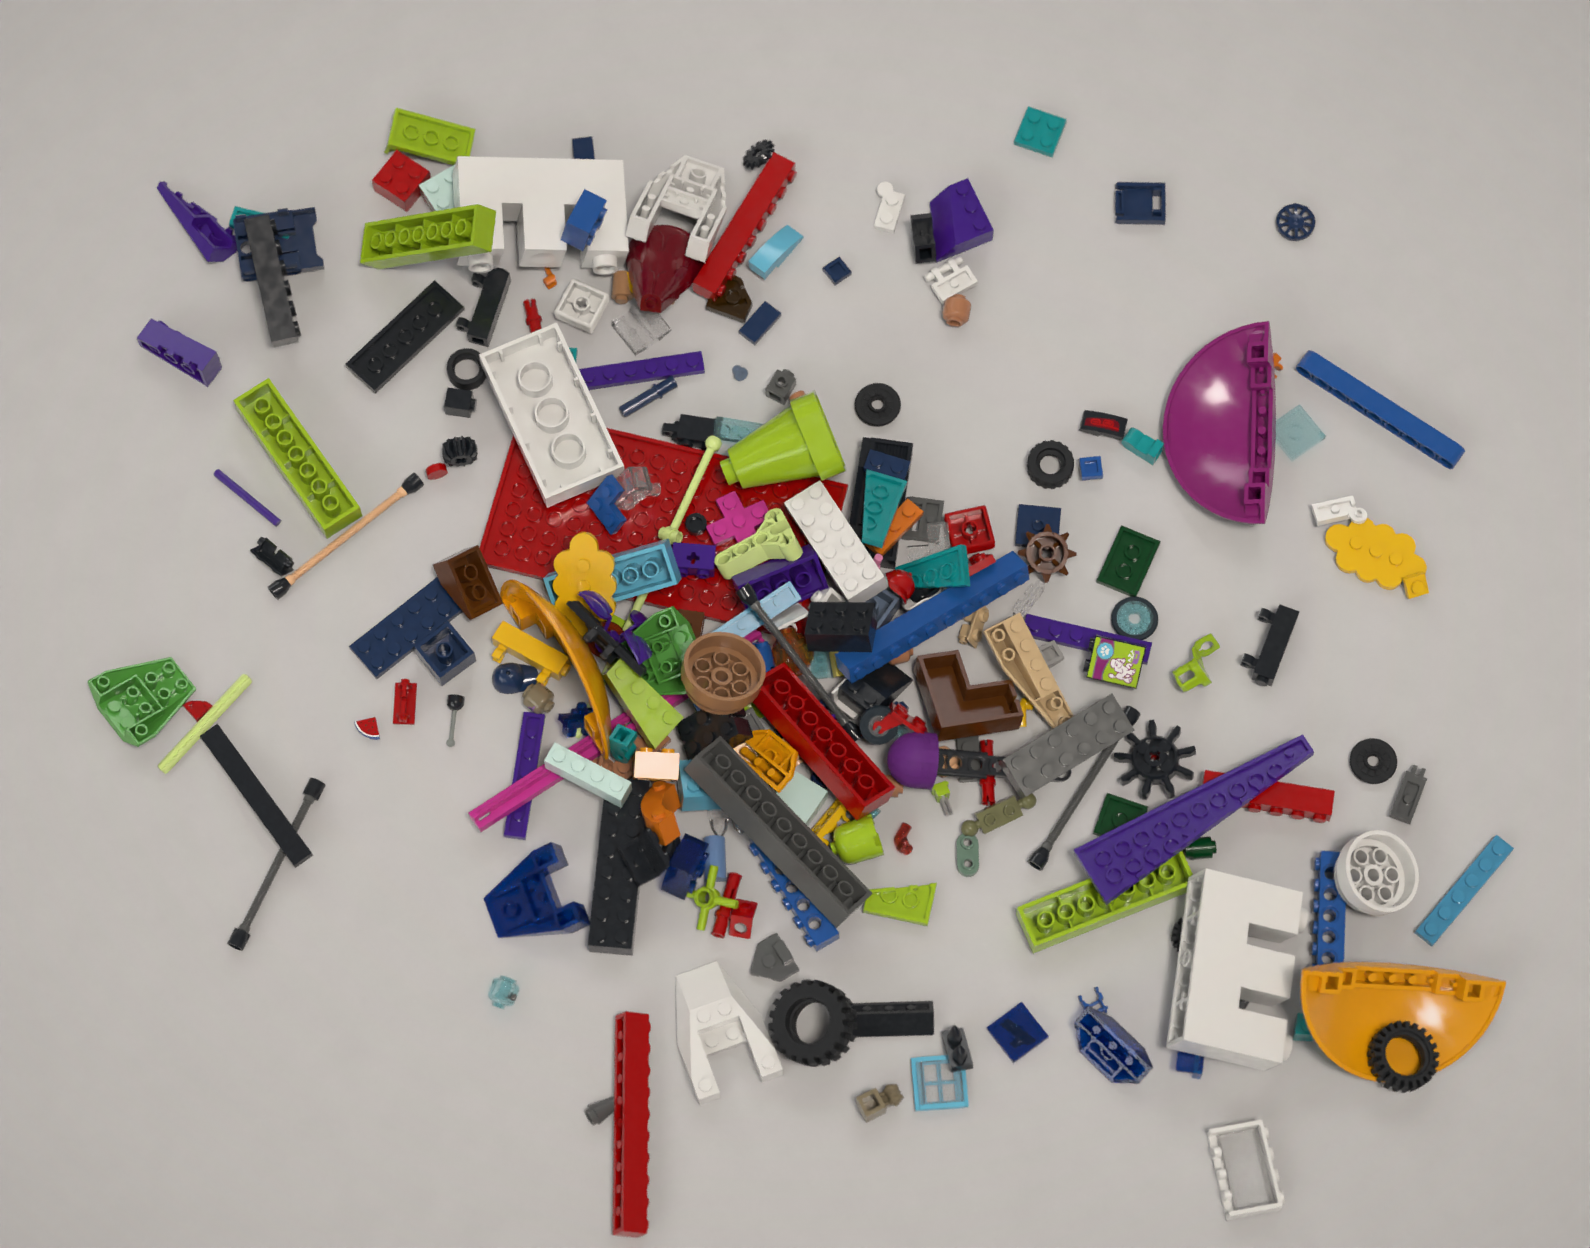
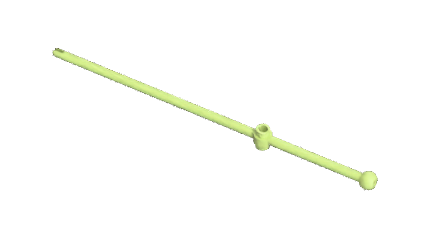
[574,435,722,738]

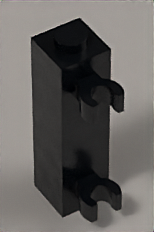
[456,268,511,348]
[1241,604,1300,687]

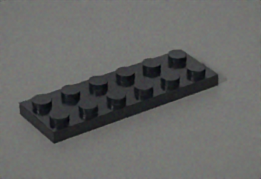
[345,280,465,394]

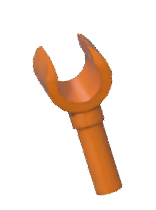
[543,267,557,289]

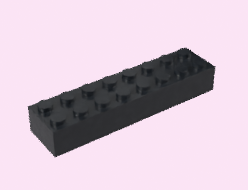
[588,779,650,956]

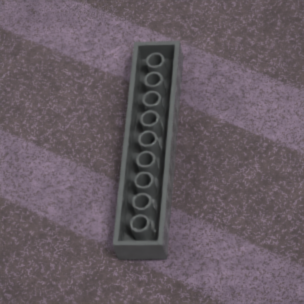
[684,736,873,928]

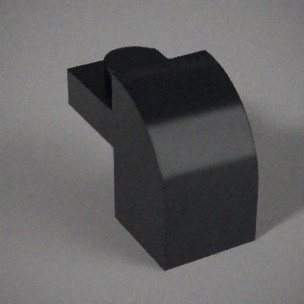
[910,213,937,264]

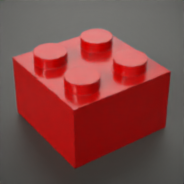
[372,150,431,212]

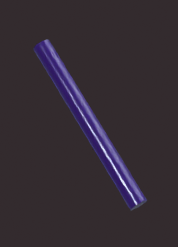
[213,469,281,527]

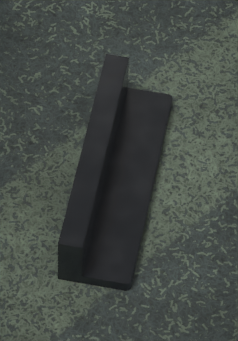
[851,1001,934,1037]

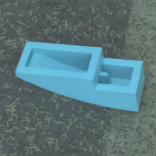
[748,225,804,279]

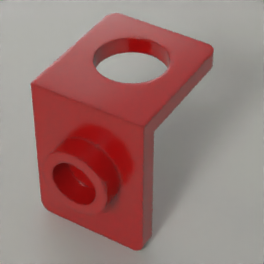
[729,899,758,939]

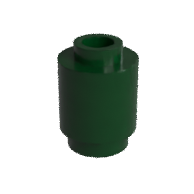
[1185,836,1217,860]

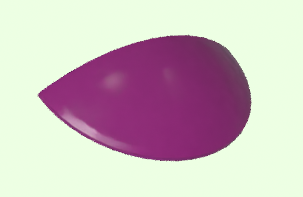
[1163,321,1276,524]

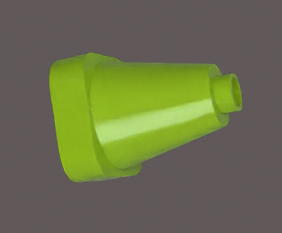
[720,390,846,489]

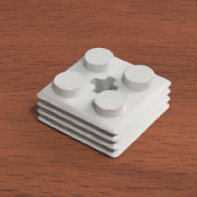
[554,279,610,334]

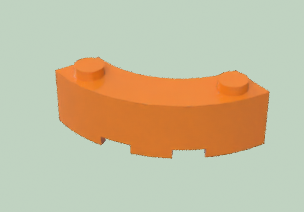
[641,780,681,846]

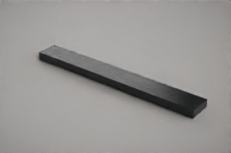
[200,724,313,868]

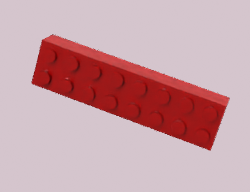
[753,662,896,821]

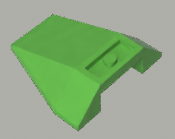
[610,606,696,695]
[88,657,196,747]

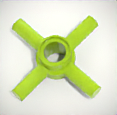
[676,865,739,931]

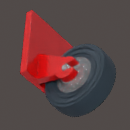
[859,703,928,745]

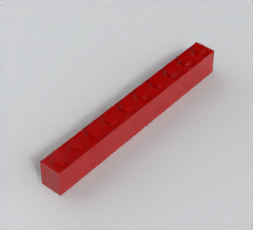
[613,1011,651,1238]

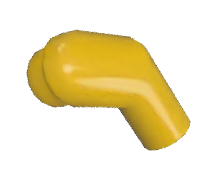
[1020,697,1034,727]

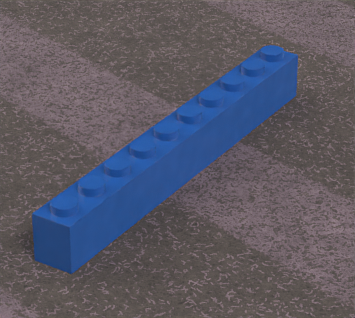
[835,551,1030,683]

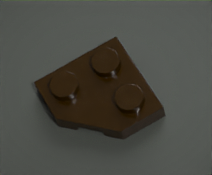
[706,276,753,323]

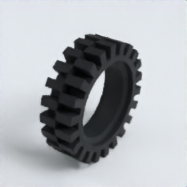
[1367,1021,1439,1093]

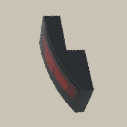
[1079,410,1128,441]

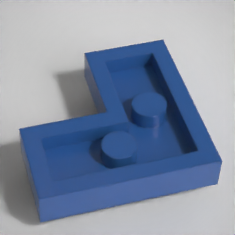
[587,474,626,535]

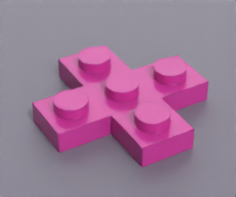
[706,491,769,547]

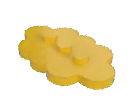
[1325,518,1427,590]
[553,532,618,637]

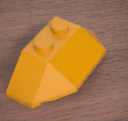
[733,729,798,793]

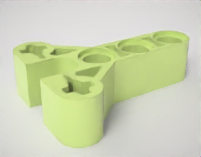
[714,508,803,579]

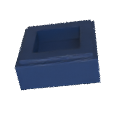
[823,256,852,285]

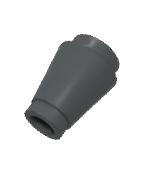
[584,1096,614,1126]

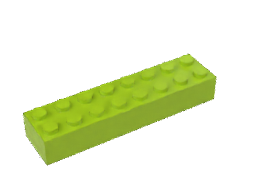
[360,204,496,269]
[233,378,362,539]
[1016,851,1193,954]

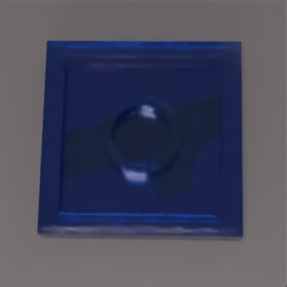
[986,1002,1049,1064]

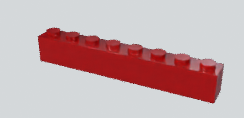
[693,152,797,302]

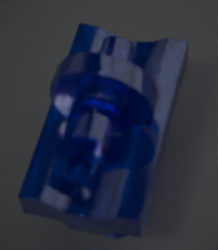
[558,702,593,737]

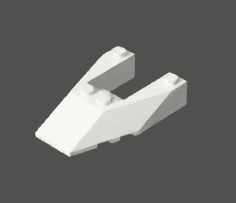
[626,155,727,262]
[676,961,783,1105]

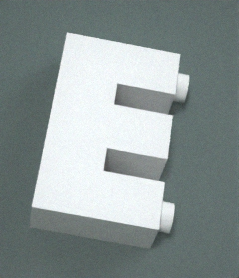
[452,156,629,275]
[1166,868,1308,1071]

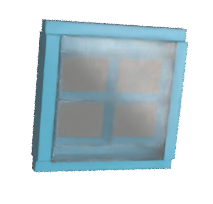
[911,1055,969,1111]

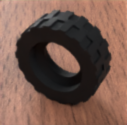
[1027,440,1074,489]

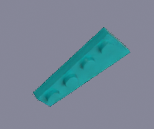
[862,469,907,548]

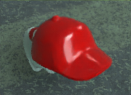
[884,569,915,605]

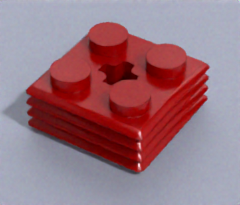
[944,505,995,554]

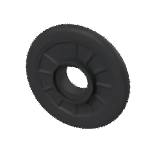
[855,383,901,426]
[1350,738,1397,784]

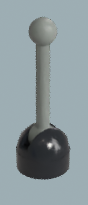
[446,694,465,747]

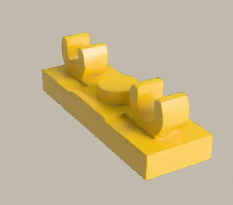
[811,799,849,846]

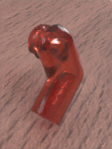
[894,822,913,855]

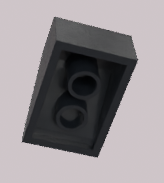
[838,663,913,724]

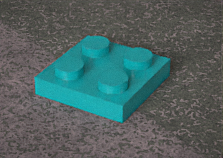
[1014,106,1067,158]

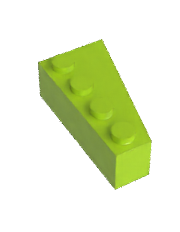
[602,658,684,750]

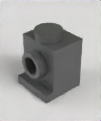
[765,369,796,405]

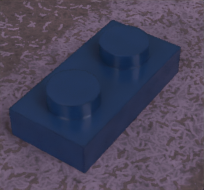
[863,449,911,480]

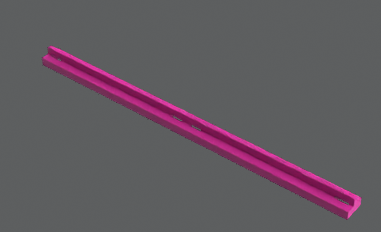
[468,630,765,832]

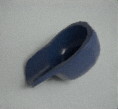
[492,662,538,694]

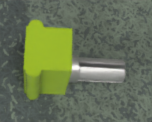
[932,781,953,816]

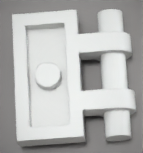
[924,256,978,304]

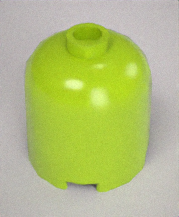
[830,814,884,865]

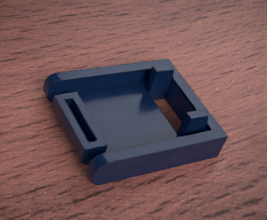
[1115,182,1166,225]

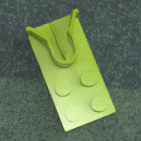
[384,108,475,165]

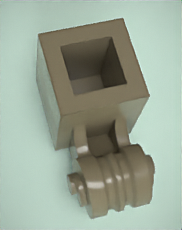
[856,1084,904,1123]

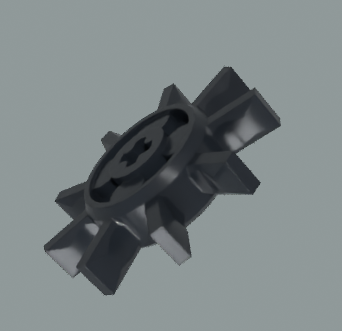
[1114,720,1196,800]

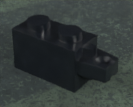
[662,414,723,451]

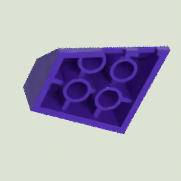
[930,178,994,263]

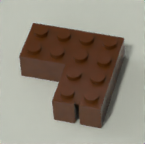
[913,650,1024,741]

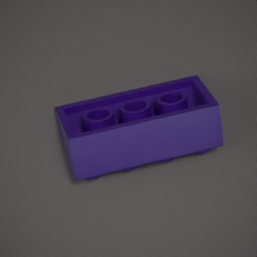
[731,544,829,610]

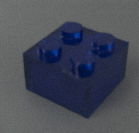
[661,833,710,900]

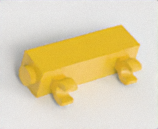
[492,621,571,686]

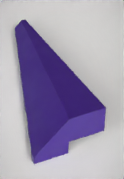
[157,181,244,262]

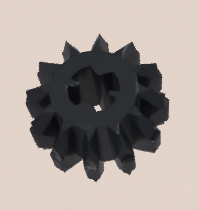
[442,436,478,467]

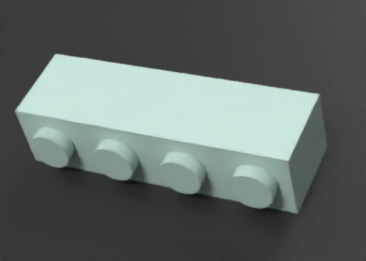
[544,743,632,808]

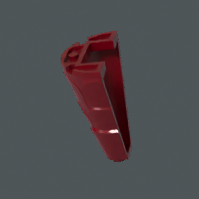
[625,225,707,313]

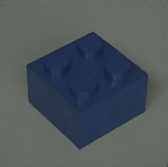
[414,621,476,686]

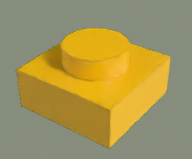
[1402,571,1429,599]

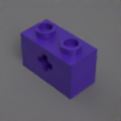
[672,542,716,579]

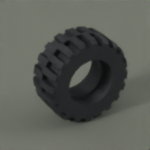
[768,979,858,1067]

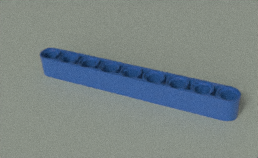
[1296,350,1465,469]

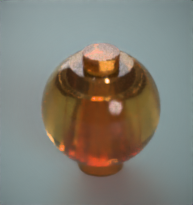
[772,627,814,676]

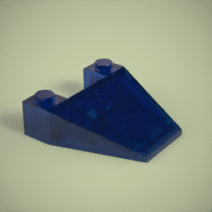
[483,842,590,938]

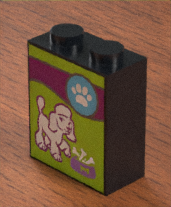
[1083,634,1147,689]

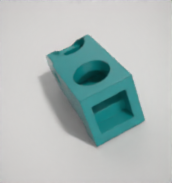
[1121,428,1164,466]
[609,724,638,763]

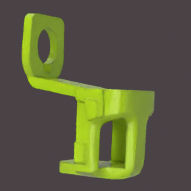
[1172,634,1220,692]

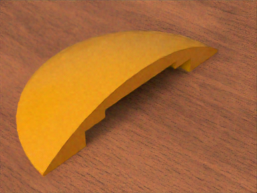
[500,579,612,760]
[1300,962,1506,1082]

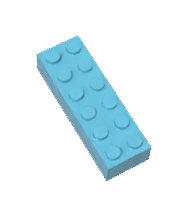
[543,538,682,606]

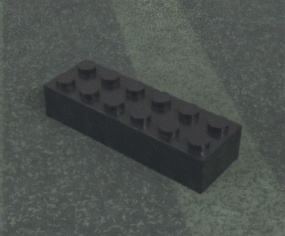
[244,214,301,348]

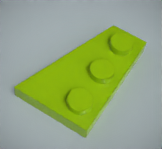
[863,883,937,926]

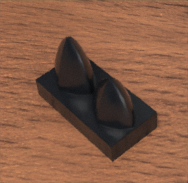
[942,1025,973,1072]

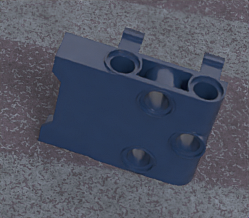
[233,207,324,282]

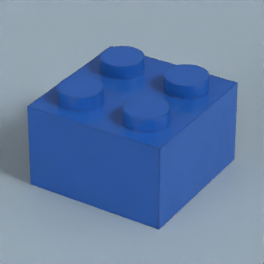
[561,189,608,251]

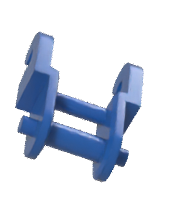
[1078,987,1108,1020]

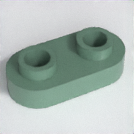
[956,834,979,877]

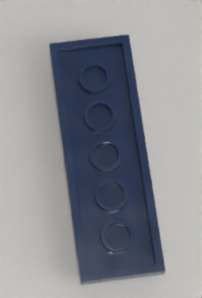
[349,577,463,680]

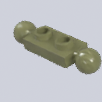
[961,793,1036,837]

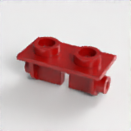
[393,679,417,725]

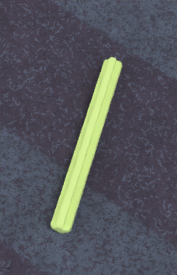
[158,674,252,774]

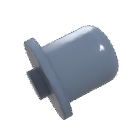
[732,365,748,381]

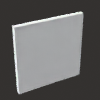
[763,603,809,636]

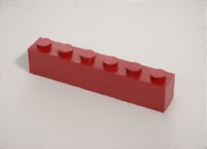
[1202,770,1335,823]

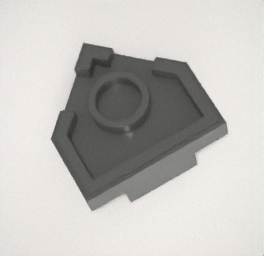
[750,933,799,982]

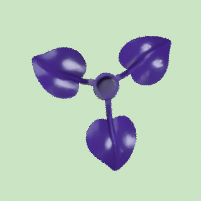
[578,590,652,665]

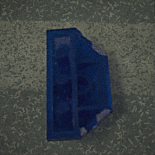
[1074,1006,1153,1084]

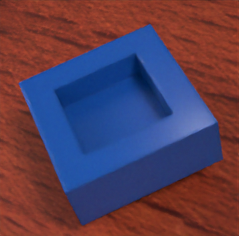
[1079,456,1103,481]

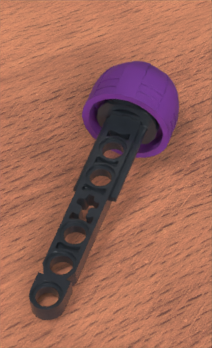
[887,732,1071,790]

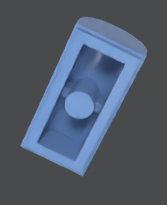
[703,835,727,882]

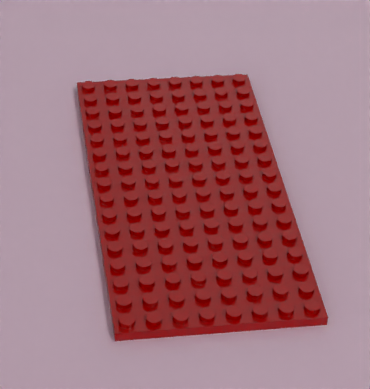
[480,428,848,643]

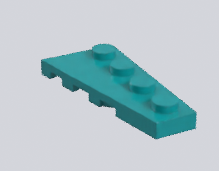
[895,544,970,589]

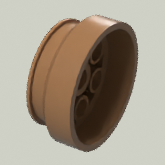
[681,632,766,715]

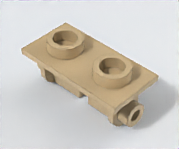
[958,606,989,649]

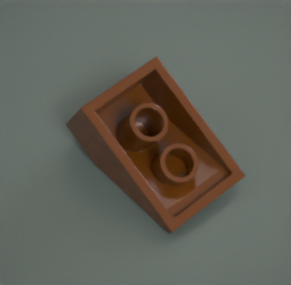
[433,545,503,620]

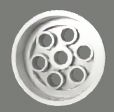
[1334,830,1419,916]

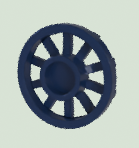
[1276,203,1315,241]

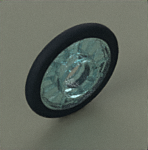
[1111,597,1158,640]

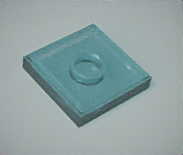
[1276,404,1326,461]

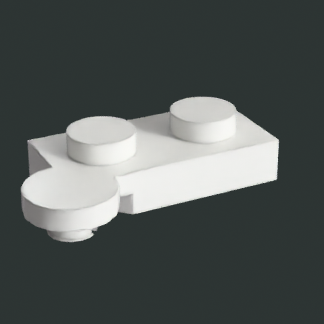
[874,181,905,234]
[1312,495,1367,526]

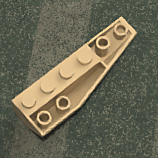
[982,613,1074,729]

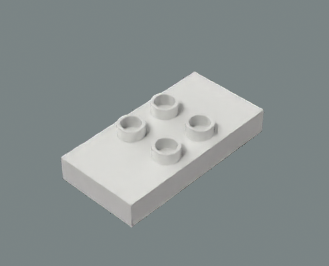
[479,323,625,508]

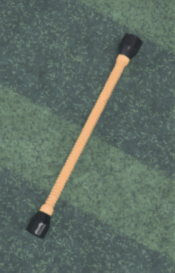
[268,472,424,600]

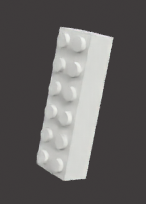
[784,480,889,602]

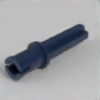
[619,375,678,417]

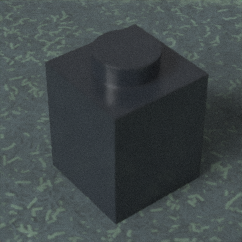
[444,387,477,418]

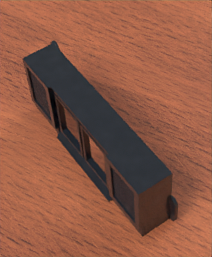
[849,437,913,569]

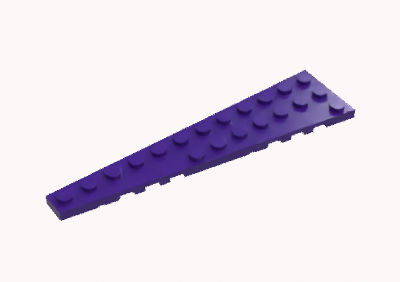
[1074,734,1314,905]

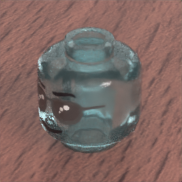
[488,975,520,1009]

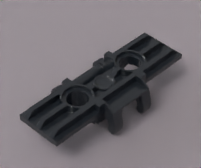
[566,601,647,677]

